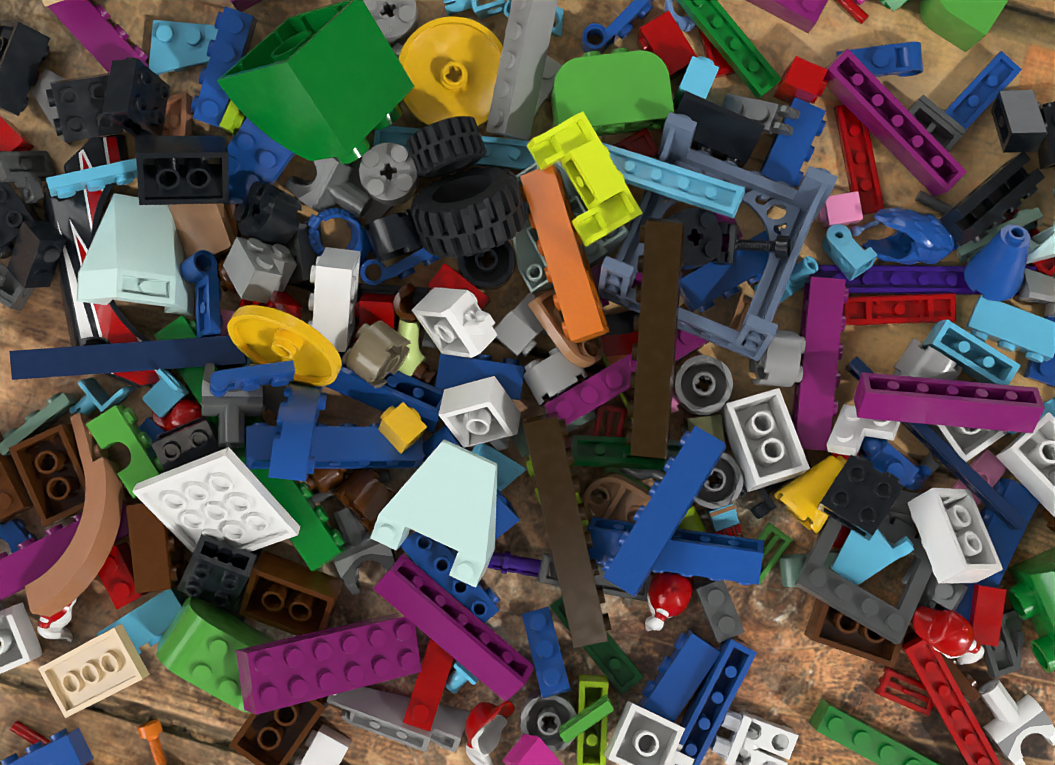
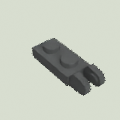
[722,93,800,136]

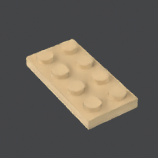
[38,623,150,718]

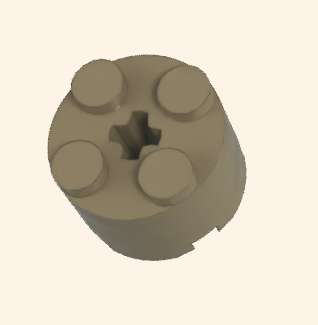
[342,320,411,388]

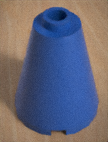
[964,224,1031,301]

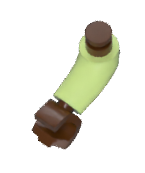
[393,283,438,385]

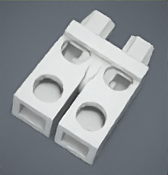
[710,709,799,765]

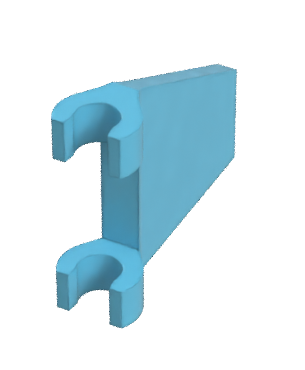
[832,528,914,586]

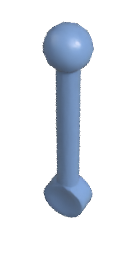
[850,207,903,237]

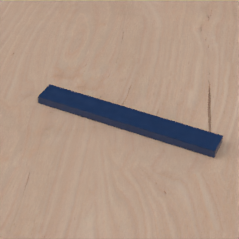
[9,336,247,380]
[845,356,1027,530]

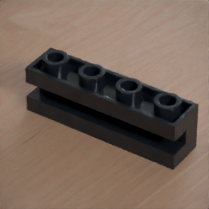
[939,152,1045,246]

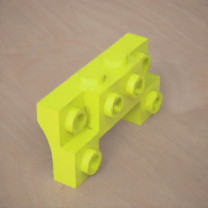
[526,111,643,247]

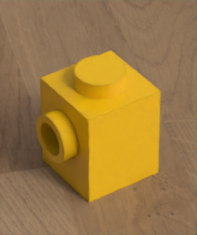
[378,402,427,454]

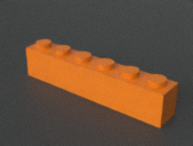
[519,165,610,343]

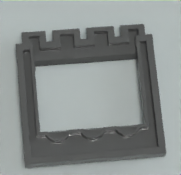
[794,512,932,644]

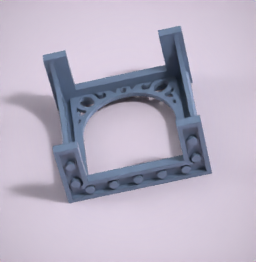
[598,112,838,361]

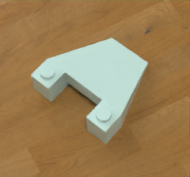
[370,440,497,588]

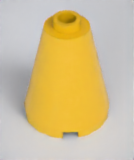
[773,455,847,535]

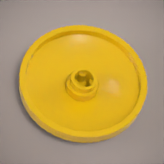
[399,16,503,127]
[227,305,342,386]

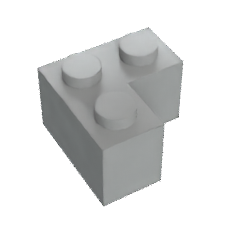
[223,237,297,304]
[494,292,547,358]

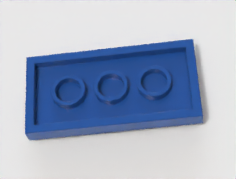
[224,118,295,205]

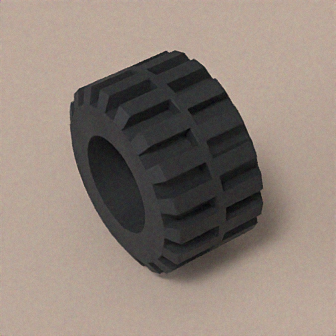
[407,116,487,178]

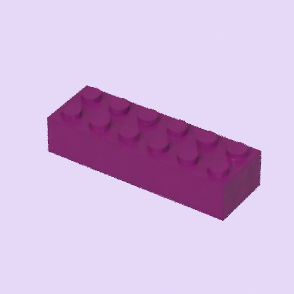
[236,613,422,715]

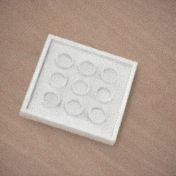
[132,447,300,553]

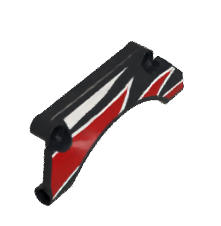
[42,134,173,388]

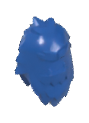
[862,207,958,265]

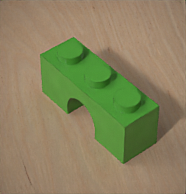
[86,405,165,498]

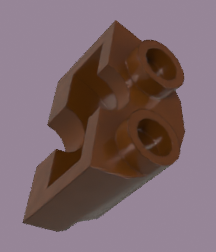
[333,469,396,533]

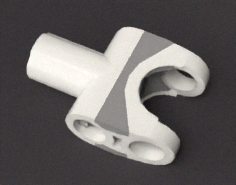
[978,679,1055,765]

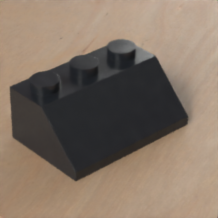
[0,20,50,116]
[675,91,765,168]
[135,136,229,205]

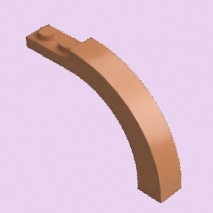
[25,413,124,617]

